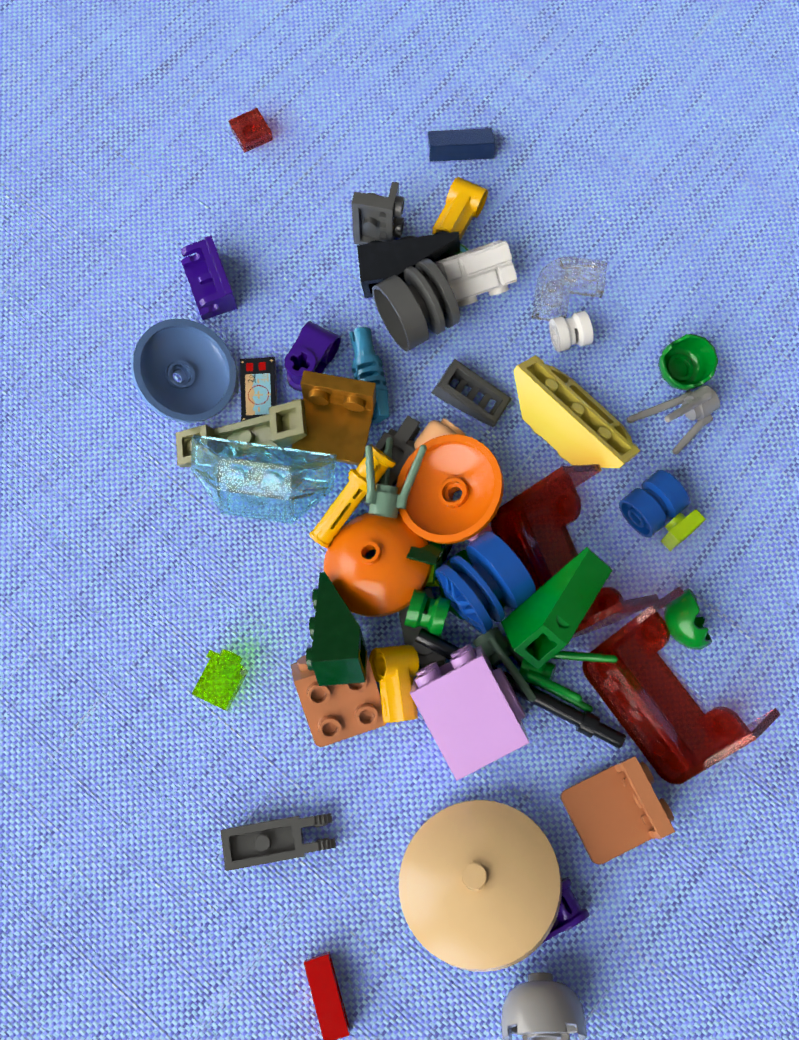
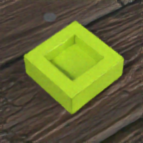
[661,509,706,552]

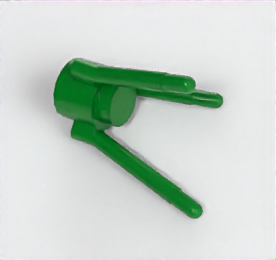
[519,651,618,712]

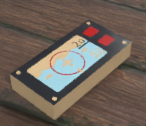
[240,357,277,421]

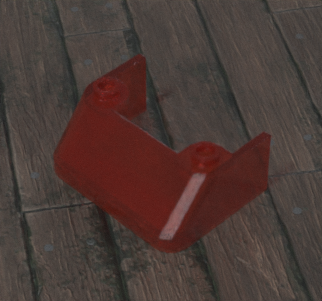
[491,464,659,639]
[582,587,781,784]

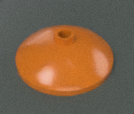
[396,434,504,544]
[324,513,432,617]

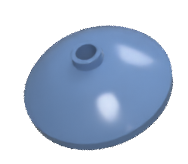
[131,319,236,423]

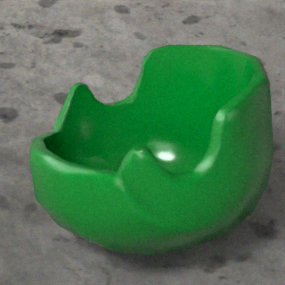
[658,334,718,391]
[664,588,712,650]

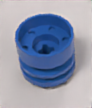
[435,531,536,634]

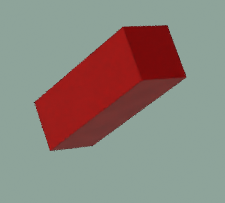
[304,952,351,1040]

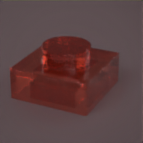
[228,108,273,153]

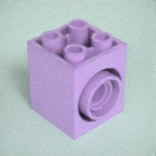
[410,644,529,781]

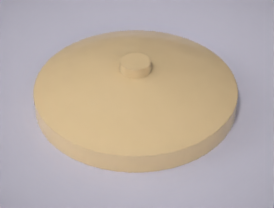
[399,800,562,972]

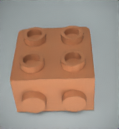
[291,655,386,747]
[560,756,675,865]

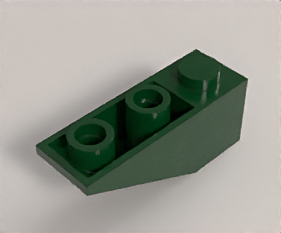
[306,572,367,686]

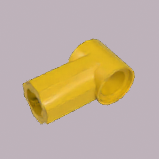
[432,177,488,240]
[369,645,419,723]

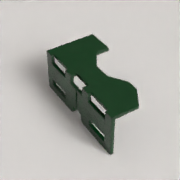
[406,542,453,584]

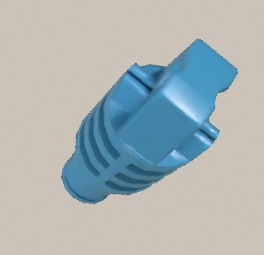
[349,327,390,424]

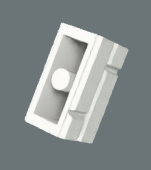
[436,240,517,307]

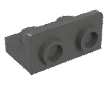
[351,182,405,245]

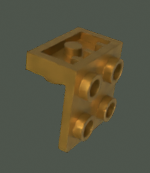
[292,370,376,465]

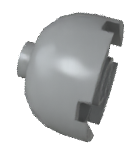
[501,972,587,1040]

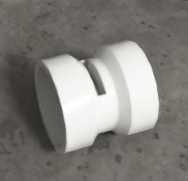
[549,311,594,352]

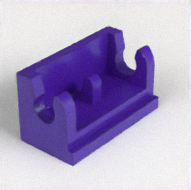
[181,235,238,320]

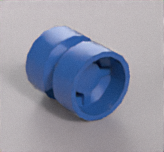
[619,470,690,538]

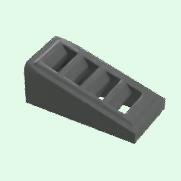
[431,359,512,428]

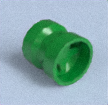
[404,589,451,636]

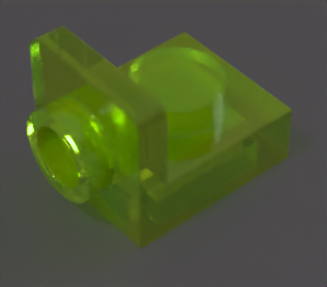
[192,648,248,712]

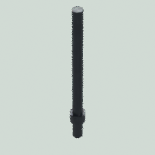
[415,628,626,749]

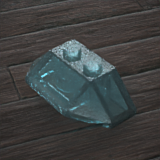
[191,435,336,524]

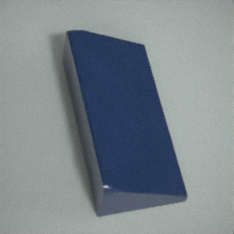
[428,128,495,162]

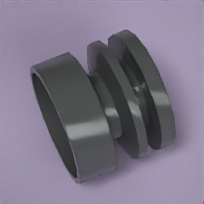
[372,258,460,352]

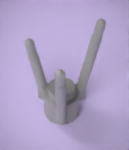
[627,385,720,455]

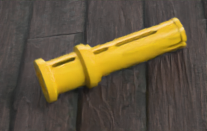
[309,444,396,548]

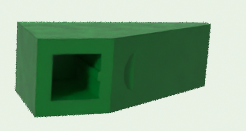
[501,547,612,669]

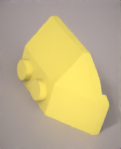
[514,355,640,468]

